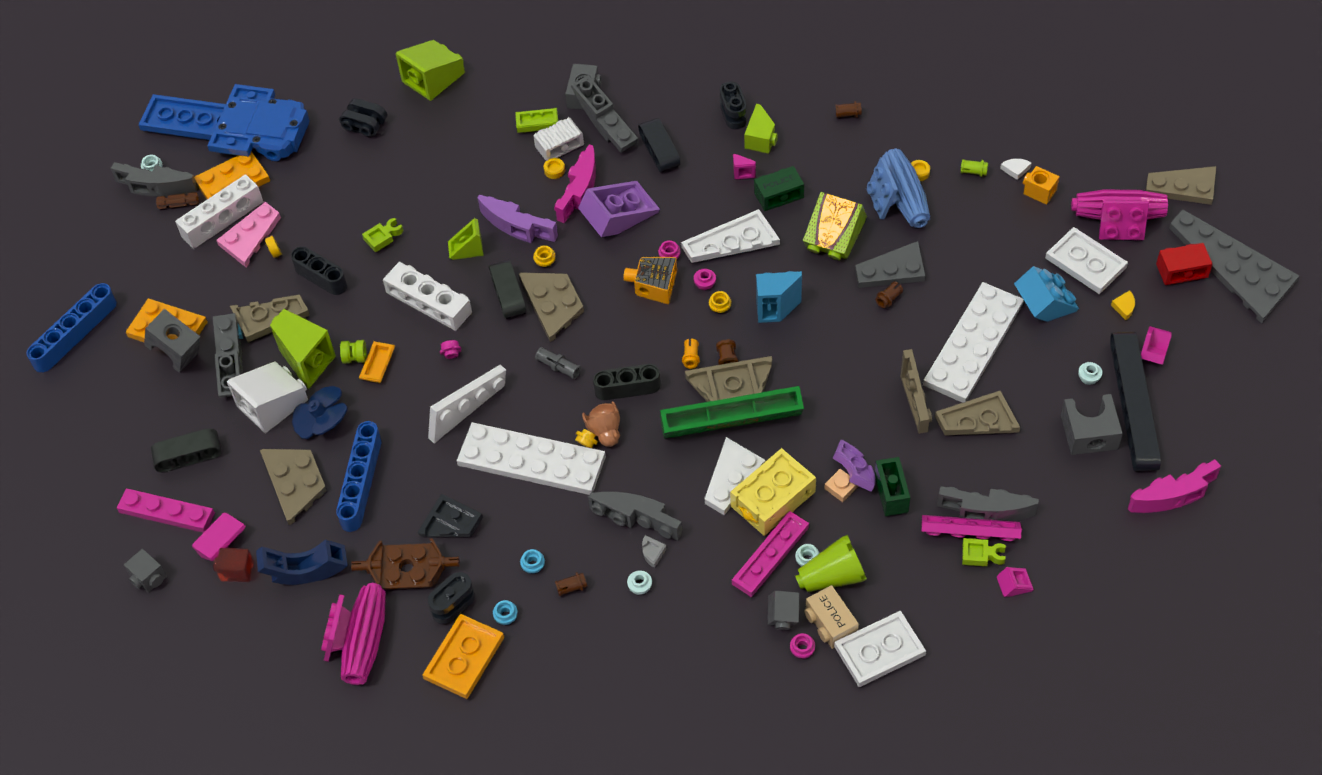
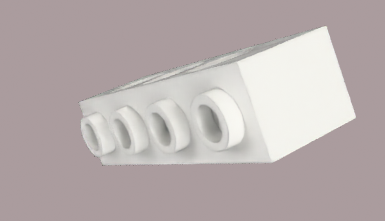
[175,174,263,249]
[383,262,472,331]

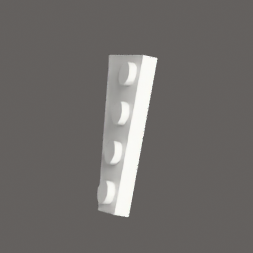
[681,209,780,263]
[428,365,506,444]

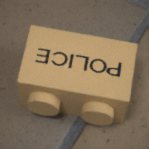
[804,585,859,649]

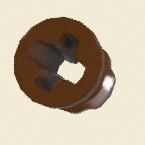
[716,339,739,365]

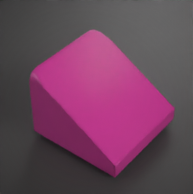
[733,154,756,179]
[997,567,1034,597]

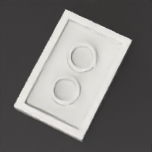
[1045,227,1128,294]
[834,611,926,687]

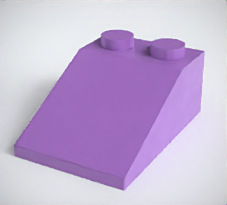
[578,181,660,237]

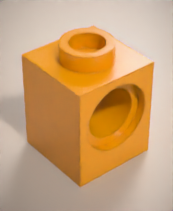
[1023,166,1060,205]

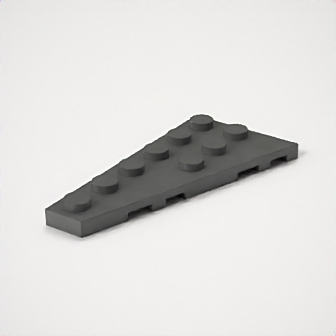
[1169,210,1299,324]

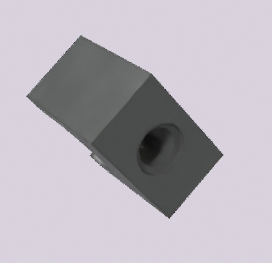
[144,309,200,373]
[1061,394,1123,455]

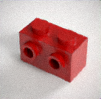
[1156,243,1213,285]

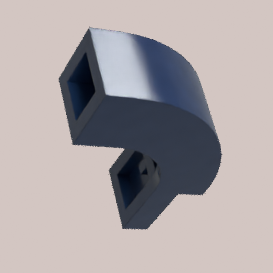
[256,539,347,585]

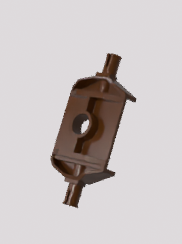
[351,538,460,589]

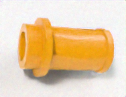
[682,339,700,369]

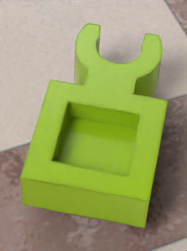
[362,218,403,252]
[962,538,1006,566]

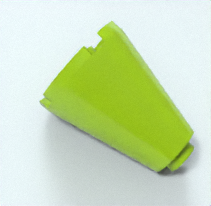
[795,535,867,592]

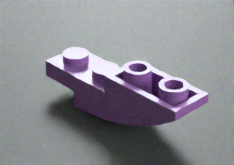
[478,195,558,243]

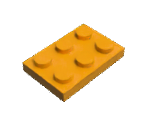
[194,151,270,199]
[126,298,207,342]
[422,614,504,699]

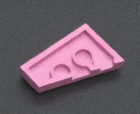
[216,202,281,268]

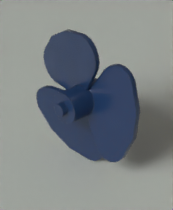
[292,386,348,439]

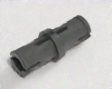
[535,347,581,379]

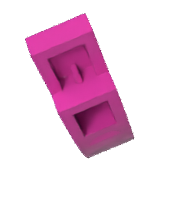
[554,144,596,223]
[1128,459,1221,513]

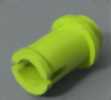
[961,159,988,177]

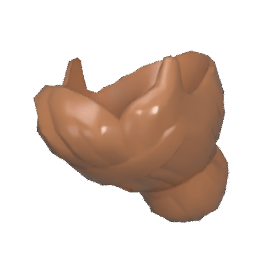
[582,401,620,447]

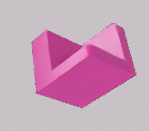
[1141,326,1172,365]

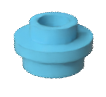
[520,549,545,573]
[493,600,518,625]

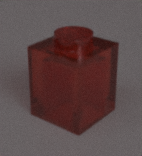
[213,548,254,582]

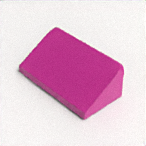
[192,512,246,561]

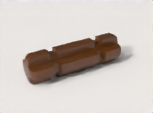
[156,192,199,209]

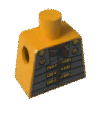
[624,257,677,304]

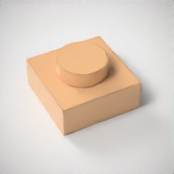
[824,469,858,502]

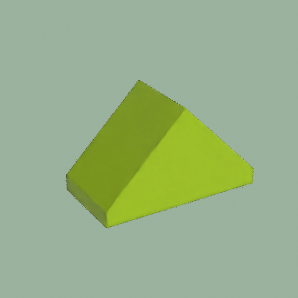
[448,218,484,260]

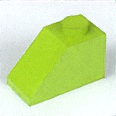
[744,104,778,154]

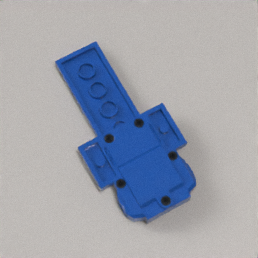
[139,84,310,161]

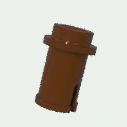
[835,101,862,118]
[875,281,903,308]
[555,572,587,596]

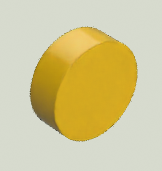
[543,158,565,179]
[911,160,930,181]
[265,235,282,258]

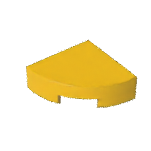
[1111,290,1135,320]

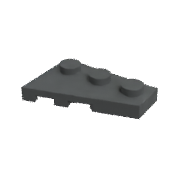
[855,241,925,288]

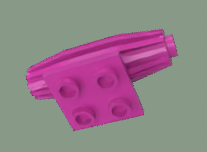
[1071,189,1168,240]
[321,583,386,685]

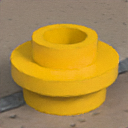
[534,246,556,267]
[709,291,731,313]
[575,429,598,448]

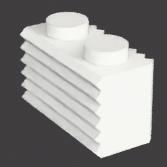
[534,117,584,161]

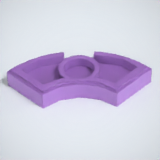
[833,440,875,492]

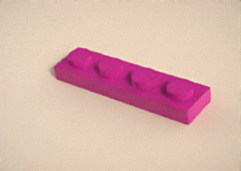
[117,488,215,533]
[732,511,809,597]
[921,515,1022,541]

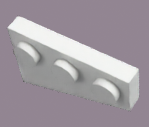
[705,437,765,515]

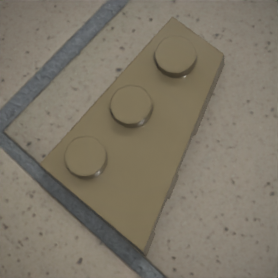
[1146,166,1216,205]
[230,295,310,342]
[900,349,932,434]
[935,391,1020,435]

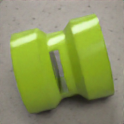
[340,340,367,364]

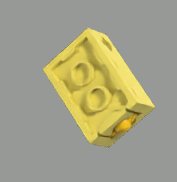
[730,448,816,536]

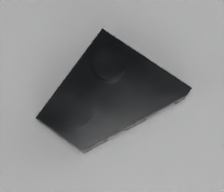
[417,494,483,537]

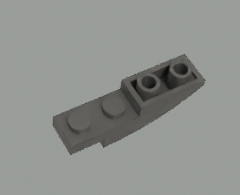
[571,75,638,153]
[110,162,199,196]
[213,313,243,398]
[937,486,1039,522]
[588,492,682,541]

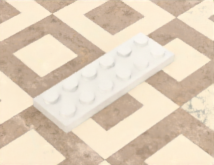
[923,282,1024,403]
[457,422,606,495]

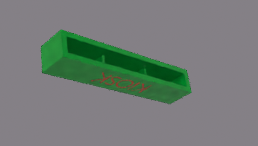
[660,386,804,439]

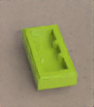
[515,108,558,133]

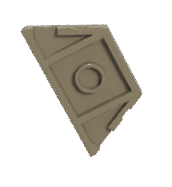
[519,273,584,342]
[685,356,772,402]
[260,449,327,525]

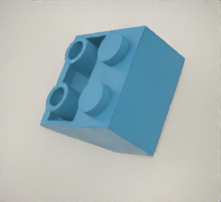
[1014,266,1079,322]
[756,271,802,323]

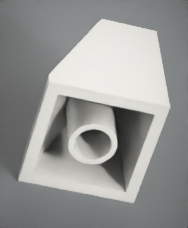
[227,362,308,434]

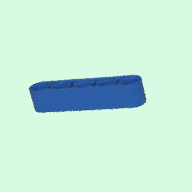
[26,283,117,372]
[336,421,381,532]

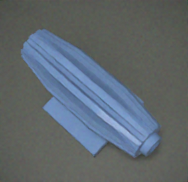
[867,148,930,228]

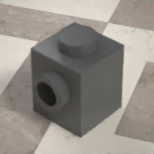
[124,549,167,593]
[768,591,799,630]

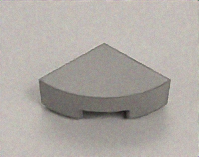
[642,535,667,568]

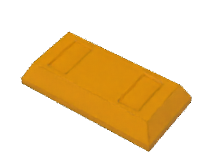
[359,341,395,383]

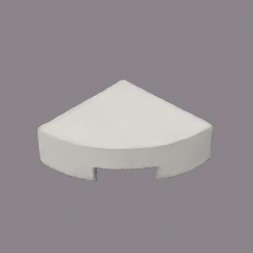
[1000,159,1032,180]

